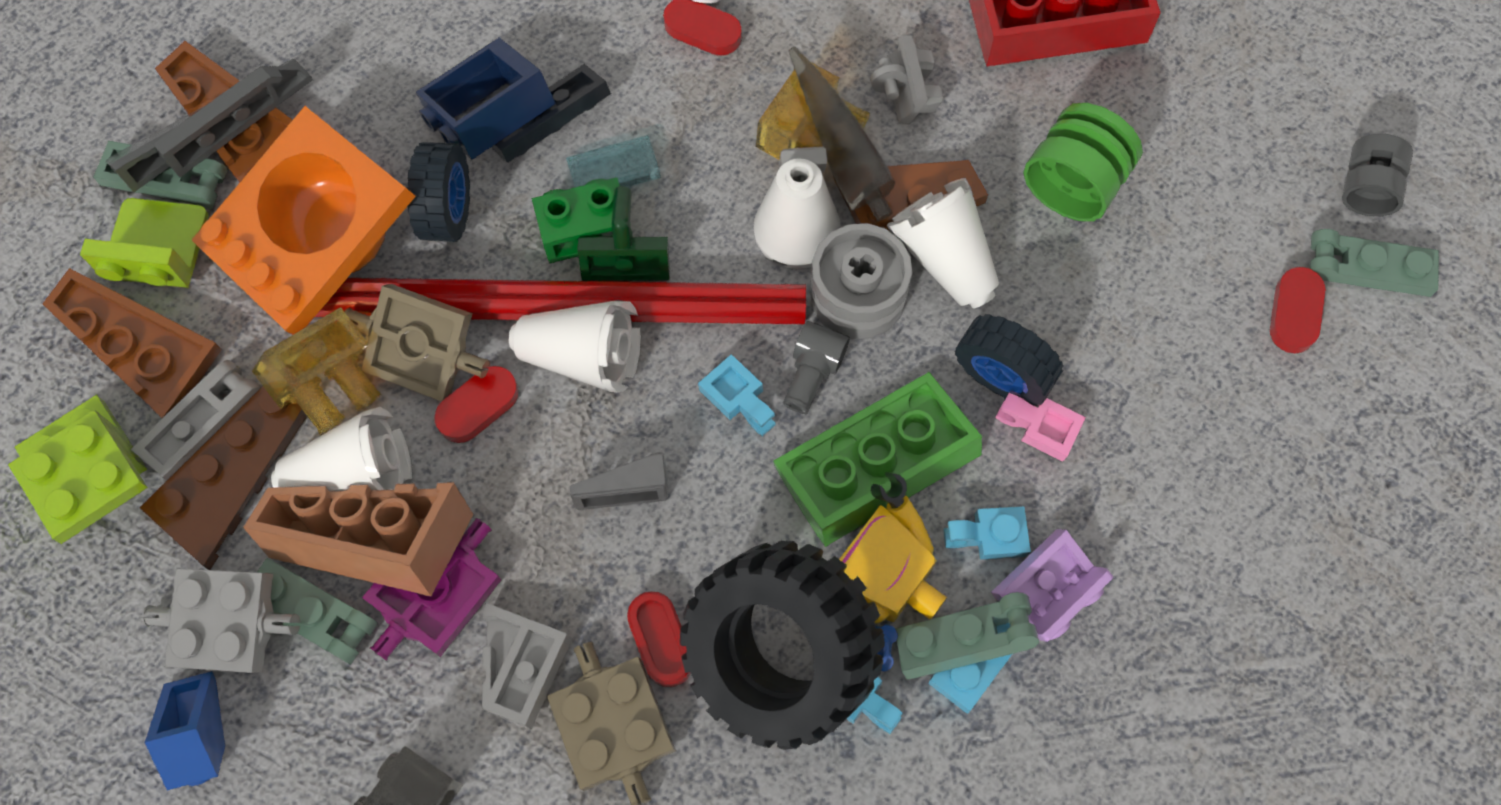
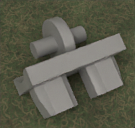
[870,35,943,124]

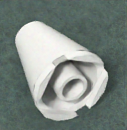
[754,158,840,270]
[887,178,999,309]
[509,300,641,392]
[271,407,412,491]

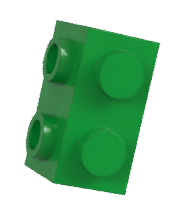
[531,177,633,264]

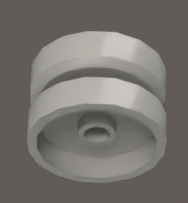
[810,223,912,339]

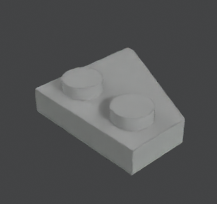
[482,603,573,730]

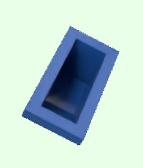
[144,671,225,791]

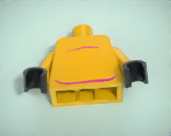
[839,472,947,624]

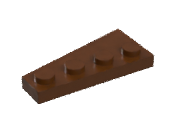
[139,374,313,570]

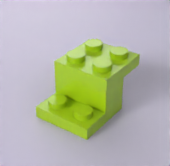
[8,395,148,544]

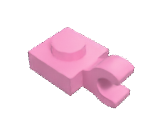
[995,393,1086,462]

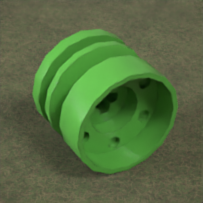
[1023,103,1143,222]

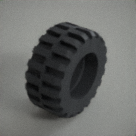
[680,541,885,750]

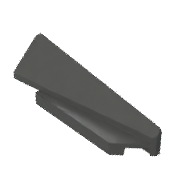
[106,59,313,193]

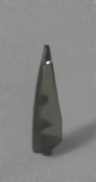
[789,46,896,222]

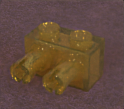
[756,57,871,170]
[252,307,382,436]

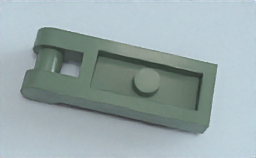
[93,141,228,209]
[1310,229,1439,297]
[256,558,379,665]
[896,592,1039,680]

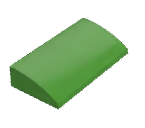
[773,372,982,547]

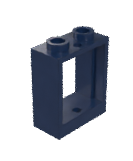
[416,37,556,160]

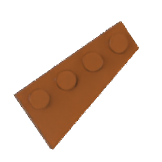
[155,41,292,183]
[42,268,222,418]

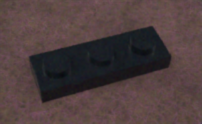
[491,64,611,163]

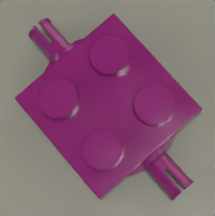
[362,518,501,661]

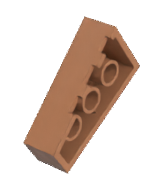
[243,482,473,596]

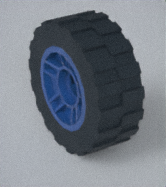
[407,142,470,242]
[954,314,1063,406]

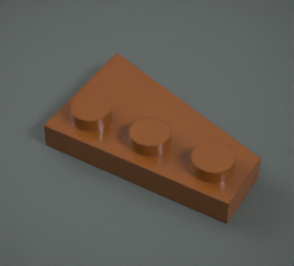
[833,160,988,231]

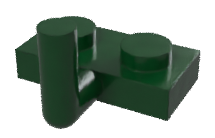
[577,186,670,281]

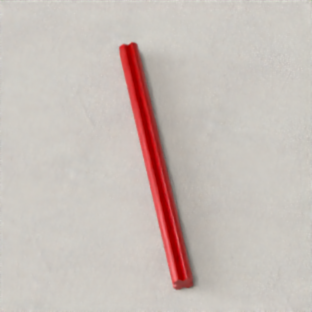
[315,277,806,324]

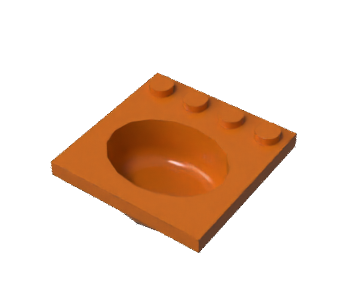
[192,106,416,337]

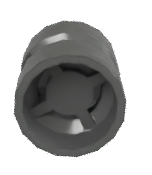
[1342,134,1413,217]

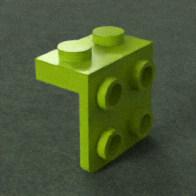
[80,198,209,288]

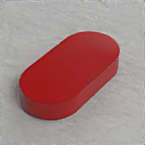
[663,0,742,56]
[1270,267,1326,354]
[434,366,519,443]
[627,591,691,687]

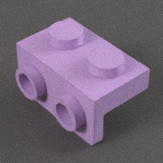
[991,529,1113,642]

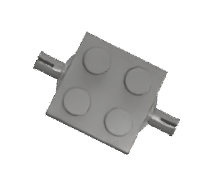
[142,568,300,673]

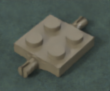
[341,284,490,402]
[547,642,676,805]

